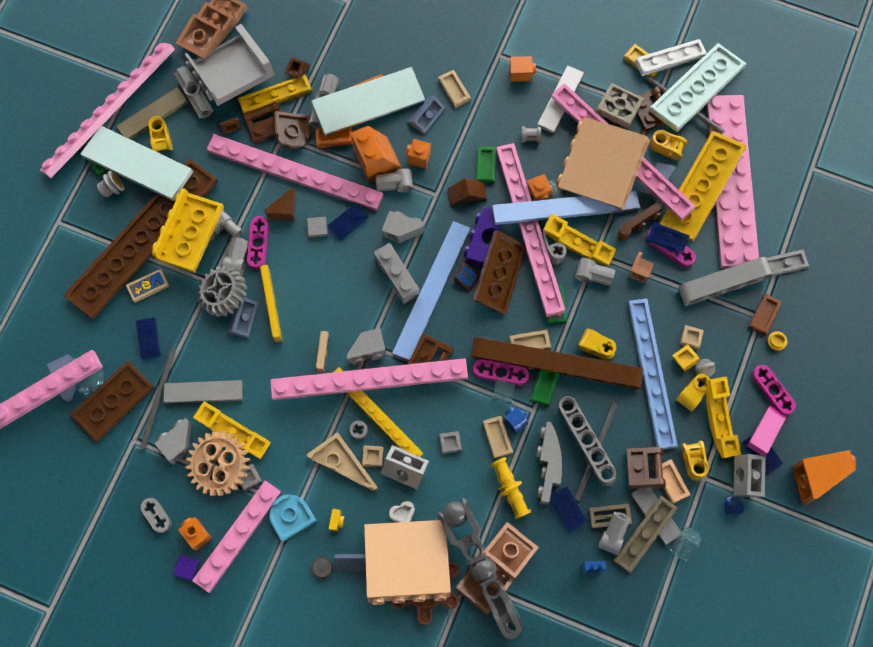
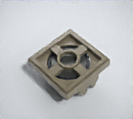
[595,83,644,128]

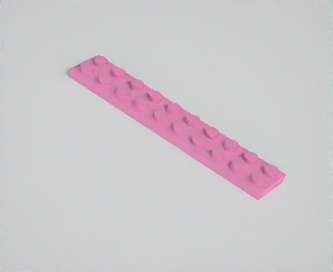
[706,95,759,268]

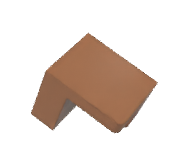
[628,252,654,284]

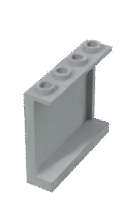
[185,24,275,106]

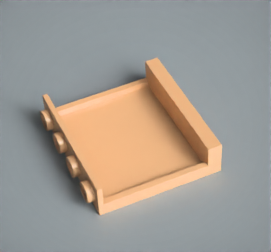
[557,117,650,211]
[364,520,451,605]

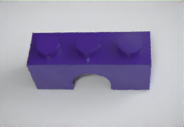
[464,207,502,268]

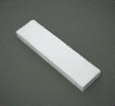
[635,39,707,76]
[537,65,584,134]

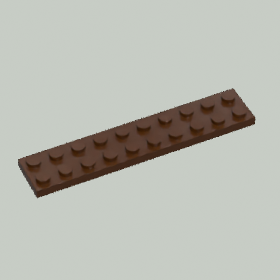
[63,158,218,319]

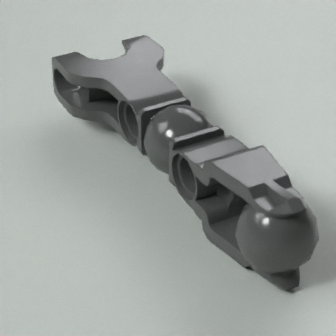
[437,498,523,639]

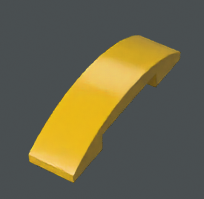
[543,213,616,266]
[706,376,741,458]
[193,401,271,459]

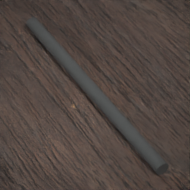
[645,75,725,135]
[140,348,176,449]
[574,403,618,501]

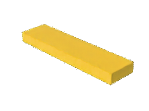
[238,74,312,114]
[260,265,282,343]

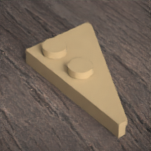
[307,432,378,491]

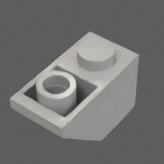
[381,211,425,243]
[347,328,386,365]
[154,418,192,465]

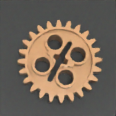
[186,431,250,496]

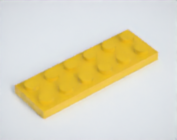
[660,131,747,242]

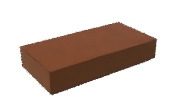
[748,294,782,336]

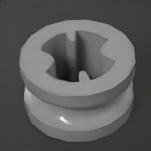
[350,421,368,439]

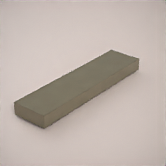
[116,88,188,140]
[614,496,677,573]

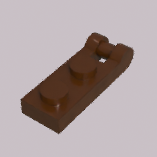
[618,201,664,242]

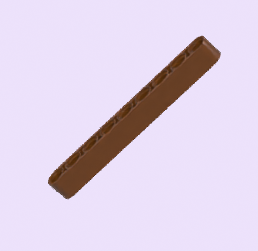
[470,337,644,389]

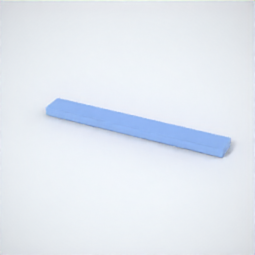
[492,191,640,225]
[392,221,470,361]
[628,298,678,450]

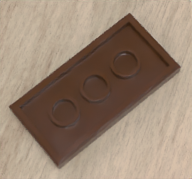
[473,230,525,315]
[70,361,155,443]

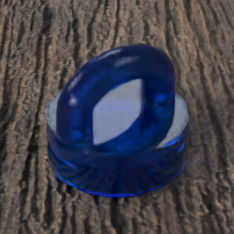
[723,496,745,515]

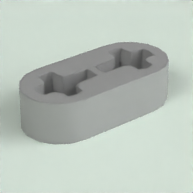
[141,498,172,533]

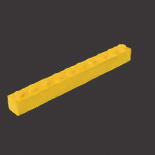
[333,367,423,457]

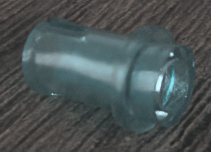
[549,180,565,199]

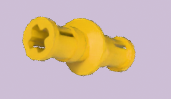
[490,457,531,519]

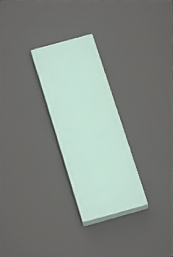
[649,43,746,132]
[311,67,425,136]
[81,126,193,201]

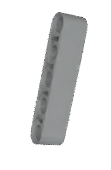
[678,257,773,306]
[559,396,616,486]

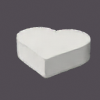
[389,501,415,523]

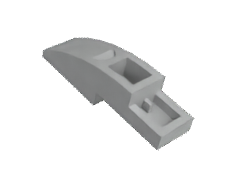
[536,422,562,505]

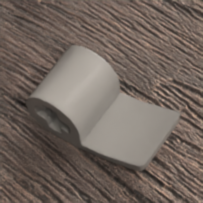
[542,228,567,265]

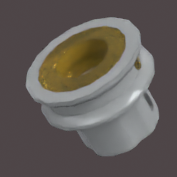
[97,171,125,198]

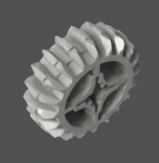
[196,266,247,317]

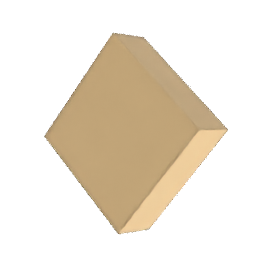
[680,325,704,350]
[362,446,384,467]

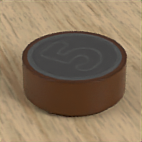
[312,557,333,578]

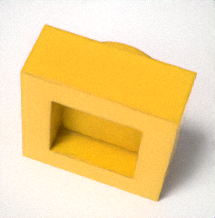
[672,345,700,372]
[329,509,345,533]

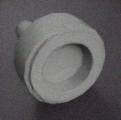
[695,359,715,378]

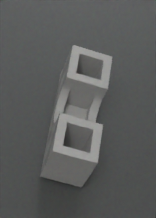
[374,243,420,305]

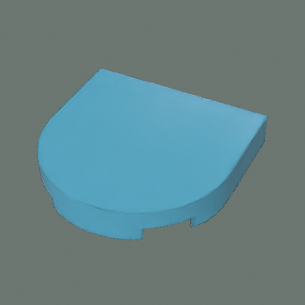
[269,494,317,543]

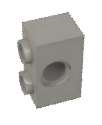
[381,445,429,489]
[734,454,766,498]

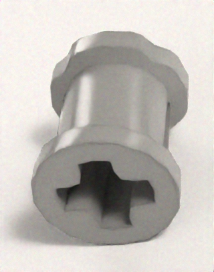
[522,126,541,143]

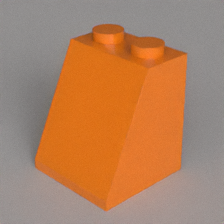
[351,126,402,183]
[792,450,856,505]

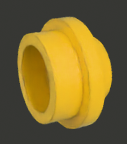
[767,332,787,351]

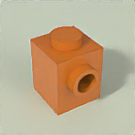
[509,56,536,82]
[406,139,431,169]
[527,174,552,201]
[178,517,212,551]

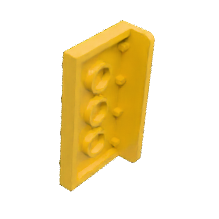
[152,188,224,273]

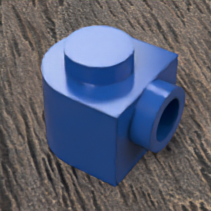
[503,406,529,434]

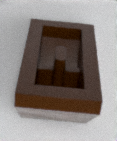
[447,178,487,206]
[264,187,297,221]

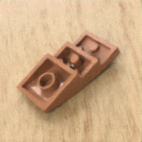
[175,0,248,59]
[455,522,539,615]

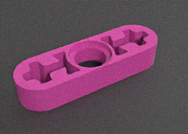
[247,216,269,270]
[646,227,696,268]
[473,360,529,386]
[752,365,796,416]

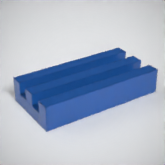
[580,561,606,574]

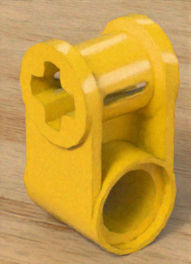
[148,116,173,153]
[649,130,687,160]
[578,329,616,360]
[676,374,710,412]
[681,441,709,481]

